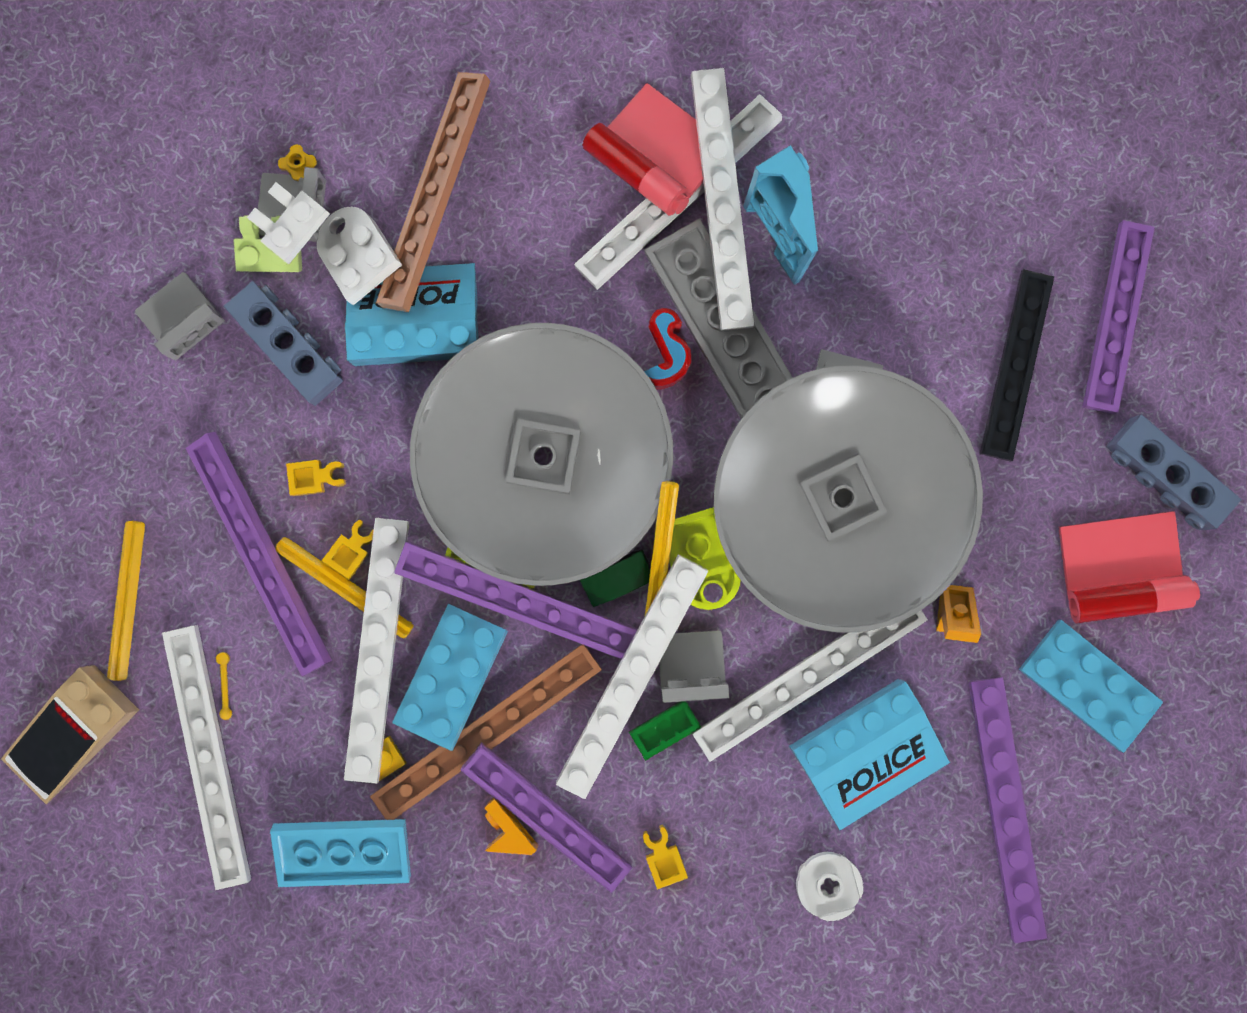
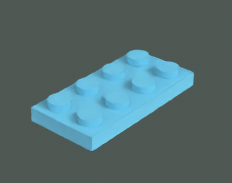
[392,604,508,751]
[1019,620,1163,753]
[270,819,411,887]

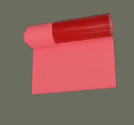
[582,83,703,216]
[1059,511,1200,624]

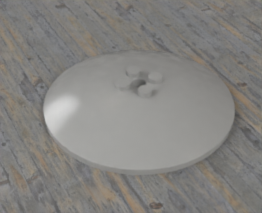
[410,323,673,586]
[714,365,983,632]

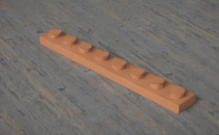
[376,72,490,312]
[370,644,602,820]

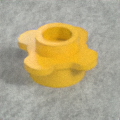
[278,144,317,181]

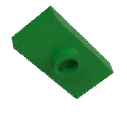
[629,701,701,761]

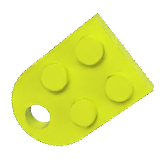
[669,507,741,610]

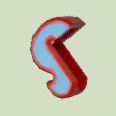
[644,308,691,390]

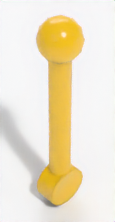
[216,652,232,720]

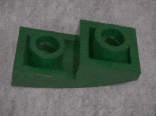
[580,549,651,607]

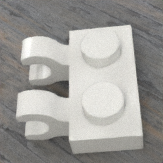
[247,182,330,264]

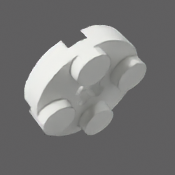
[796,852,863,921]

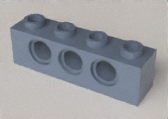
[223,281,343,406]
[1106,414,1242,530]

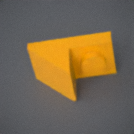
[936,585,981,643]
[484,798,538,855]

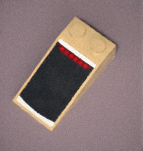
[1,665,139,804]

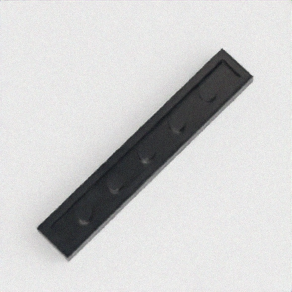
[980,269,1055,462]

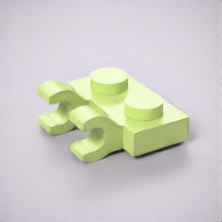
[234,215,302,272]

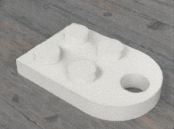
[317,207,402,305]

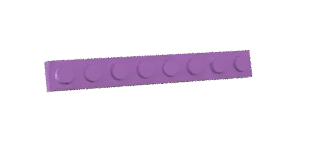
[186,432,332,676]
[394,541,638,659]
[969,677,1047,943]

